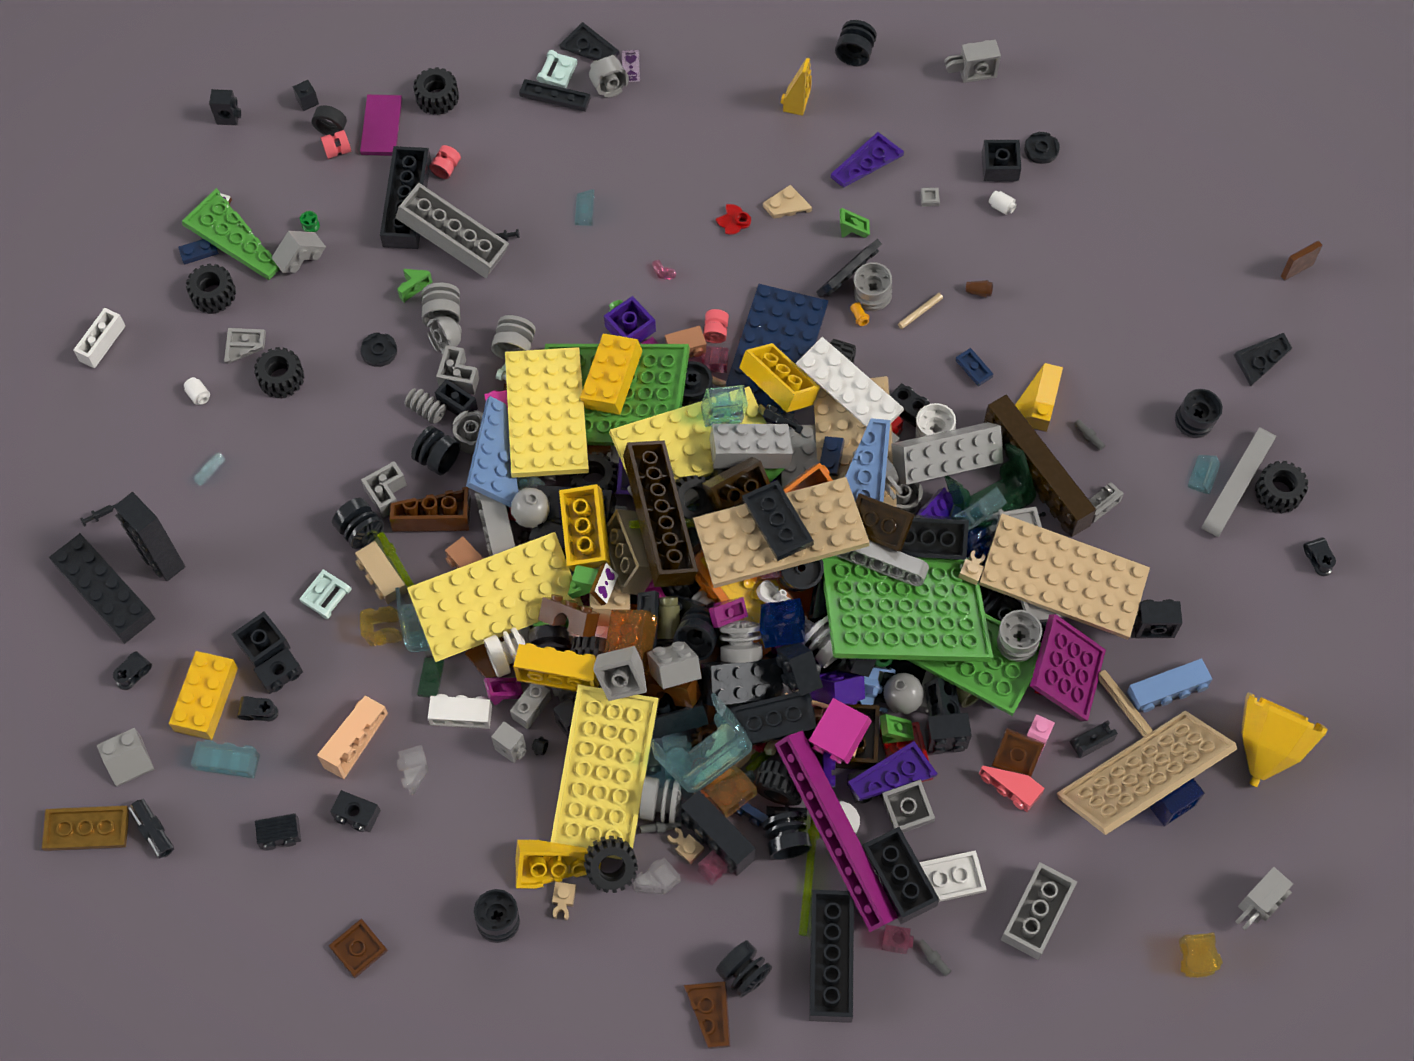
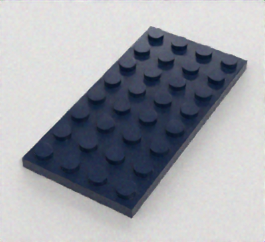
[722,284,829,424]

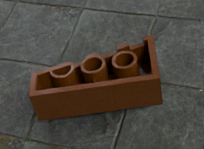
[390,487,471,532]

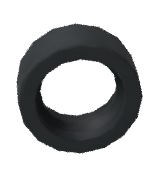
[311,105,347,136]

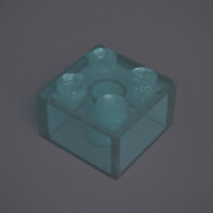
[701,385,748,427]

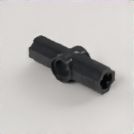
[128,799,174,859]

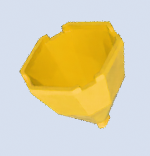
[1241,692,1328,787]

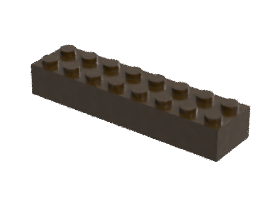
[984,394,1096,537]
[623,440,698,587]

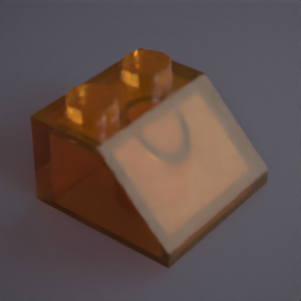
[700,763,757,818]

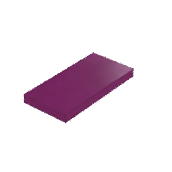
[360,94,402,156]

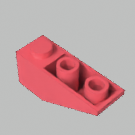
[979,766,1045,812]

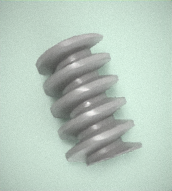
[404,388,447,424]

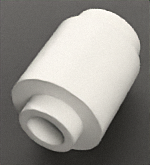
[989,191,1017,215]
[184,377,210,405]

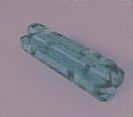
[194,453,225,485]

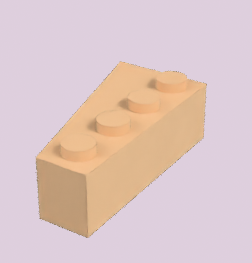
[317,696,388,779]

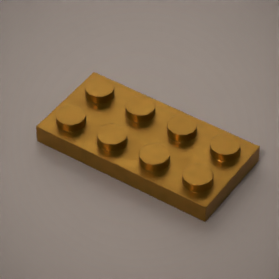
[42,806,129,851]

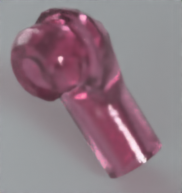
[652,260,677,279]

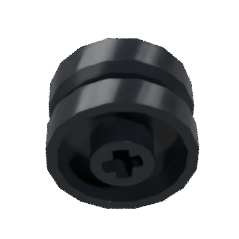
[682,361,713,407]
[776,559,824,592]

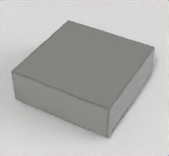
[920,188,940,206]

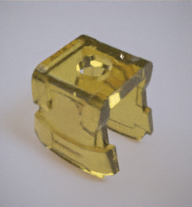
[360,606,402,646]
[1179,932,1223,978]

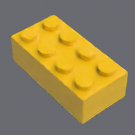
[580,333,642,415]
[739,343,820,412]
[559,484,610,571]
[513,643,599,692]
[169,651,238,740]

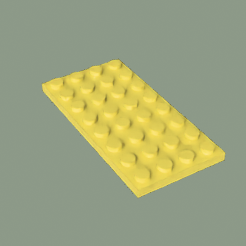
[505,347,589,478]
[609,387,767,482]
[407,532,583,662]
[551,684,659,860]

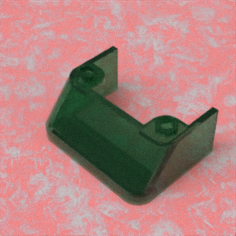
[944,443,1036,531]

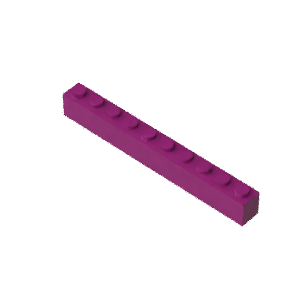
[775,731,898,932]

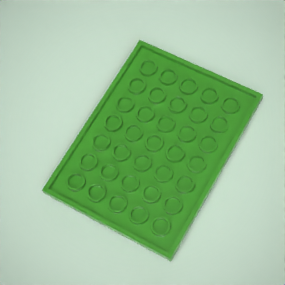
[545,344,690,446]
[822,556,993,662]

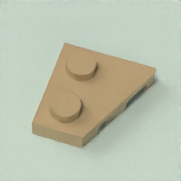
[763,185,812,219]

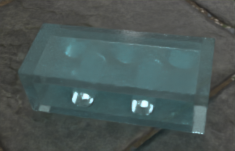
[191,740,260,778]

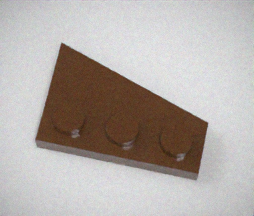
[684,981,730,1049]

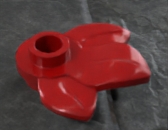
[716,204,751,235]

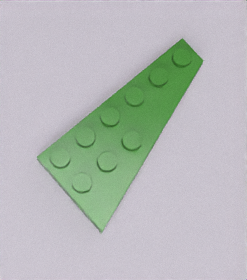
[182,188,280,280]

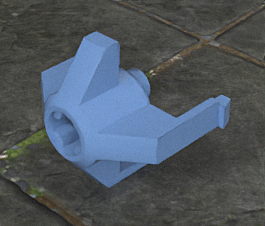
[858,667,895,713]

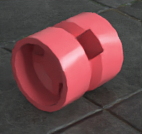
[321,130,352,159]
[429,145,461,179]
[703,309,729,344]

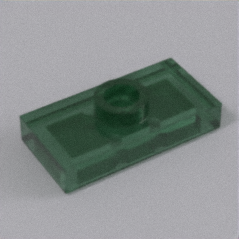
[417,657,445,698]

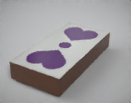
[589,563,618,606]

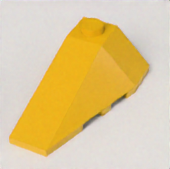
[781,58,812,116]
[1015,363,1063,432]
[515,840,601,889]

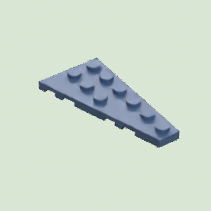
[466,396,518,508]
[845,418,891,502]

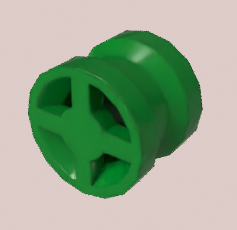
[300,211,320,232]

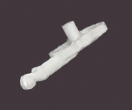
[756,580,814,630]

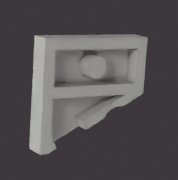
[224,328,266,364]

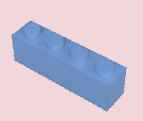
[1127,658,1212,713]

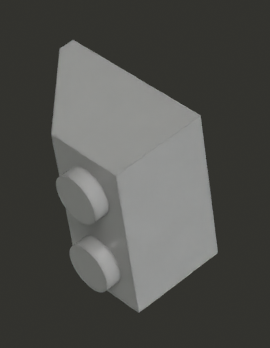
[593,646,647,701]
[97,728,155,787]

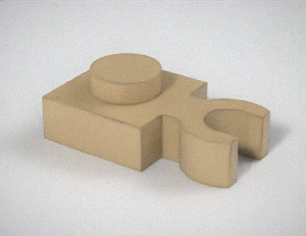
[958,550,985,585]
[667,828,704,865]
[552,882,576,920]

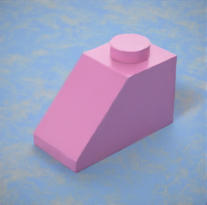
[1027,714,1055,762]

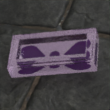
[622,50,640,82]

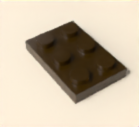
[855,493,915,552]

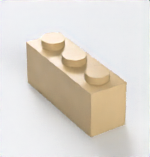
[355,541,407,604]

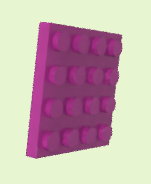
[1030,614,1106,721]

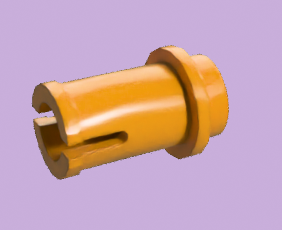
[850,302,869,326]

